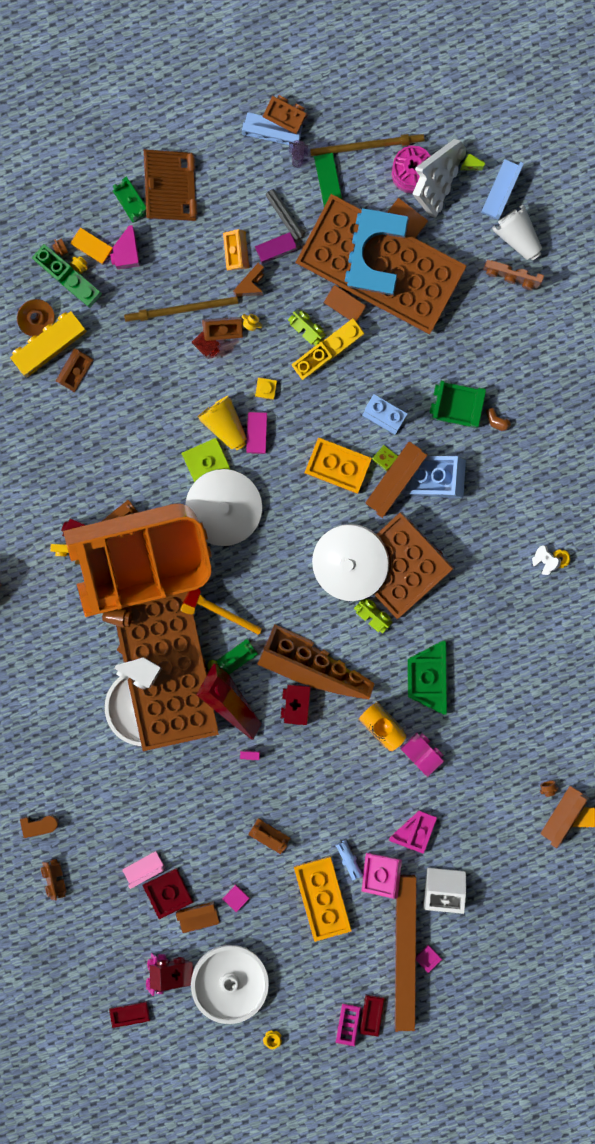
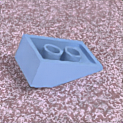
[401,456,466,498]

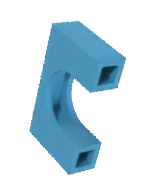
[345,208,409,296]

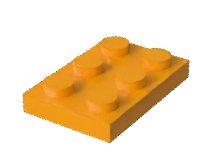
[304,437,372,494]

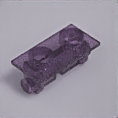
[289,140,308,168]

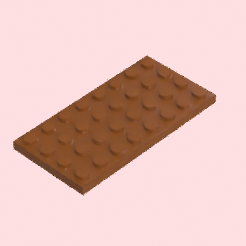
[295,194,467,335]
[116,591,219,751]

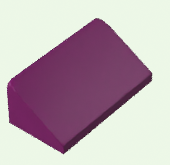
[255,232,297,264]

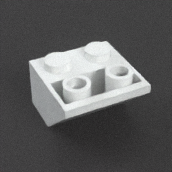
[114,658,162,690]
[424,867,466,914]

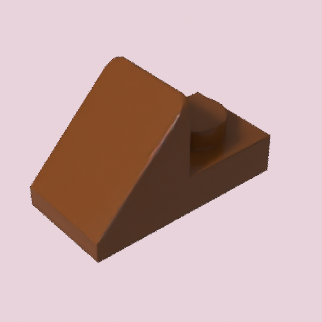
[233,262,265,297]

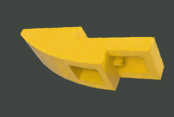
[291,318,365,380]

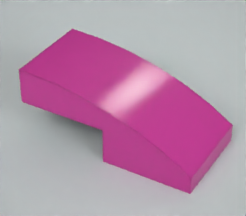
[246,412,267,454]

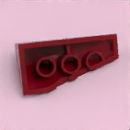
[196,663,262,740]

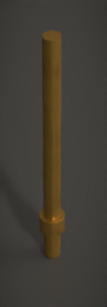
[310,134,424,156]
[124,296,238,322]

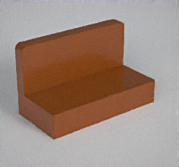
[176,901,219,933]

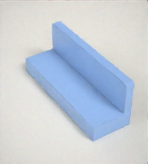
[242,113,303,147]
[481,159,524,220]

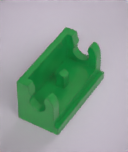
[112,176,146,223]

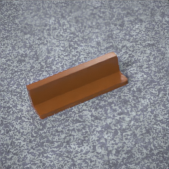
[365,441,428,518]

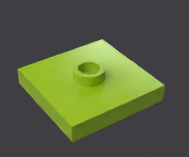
[181,438,230,483]

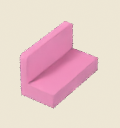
[122,851,165,889]

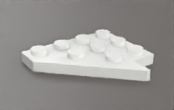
[413,139,466,218]

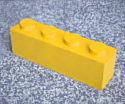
[10,311,87,378]

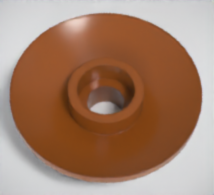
[17,299,54,337]

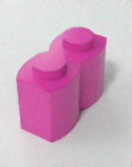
[400,732,444,777]

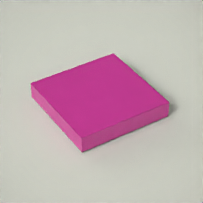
[361,853,402,899]

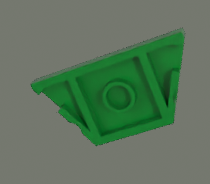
[407,641,447,715]

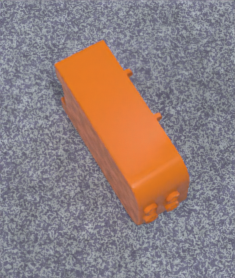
[63,503,212,617]

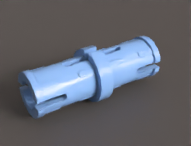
[335,840,363,880]

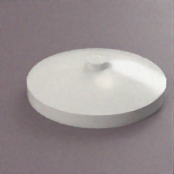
[185,469,262,546]
[312,524,389,601]
[105,677,141,746]
[191,945,269,1024]

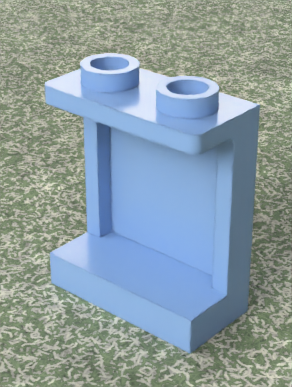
[362,394,407,435]

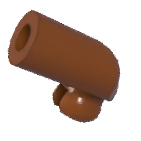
[486,408,511,431]

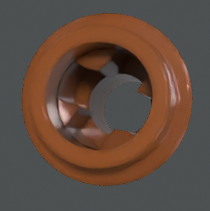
[102,609,132,628]

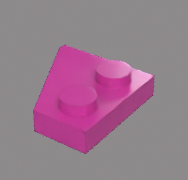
[389,810,437,854]

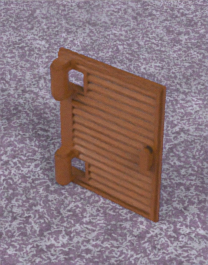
[144,149,198,221]

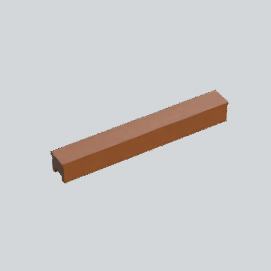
[394,875,416,1032]

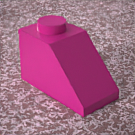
[110,225,140,270]

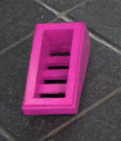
[335,1004,361,1046]

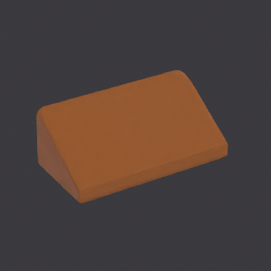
[323,285,366,322]
[202,317,243,341]
[55,349,94,392]

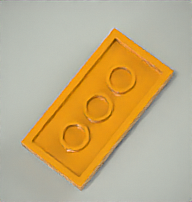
[294,856,351,942]

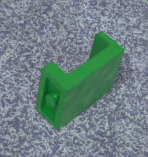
[429,380,486,429]

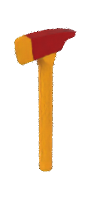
[180,588,262,635]

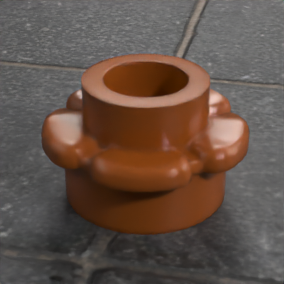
[52,238,68,257]
[540,780,559,797]

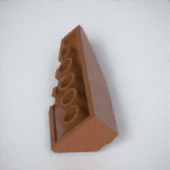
[257,624,374,699]

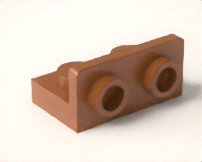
[262,95,308,135]

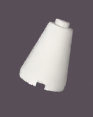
[492,205,542,260]

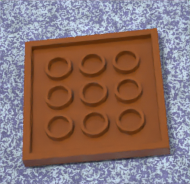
[374,511,454,619]

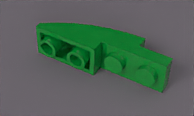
[32,244,102,308]

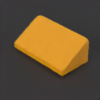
[223,229,249,271]

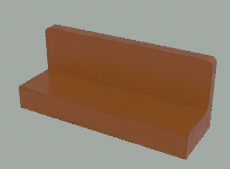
[541,786,590,848]

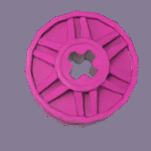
[391,145,431,193]

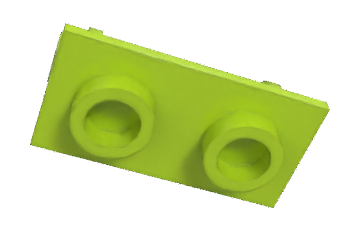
[288,309,326,346]
[354,598,393,634]

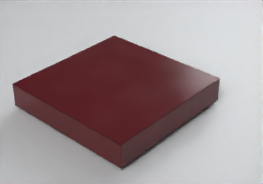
[142,868,194,919]

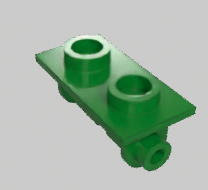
[216,639,258,675]

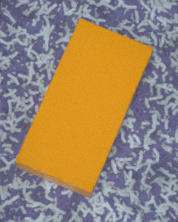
[70,228,113,265]

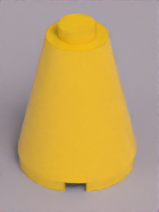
[197,395,247,451]

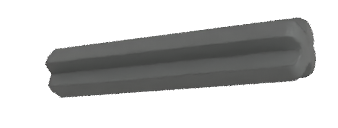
[266,189,303,240]

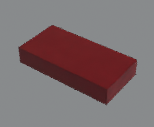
[359,994,385,1037]
[109,1001,150,1028]

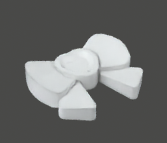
[532,546,561,575]

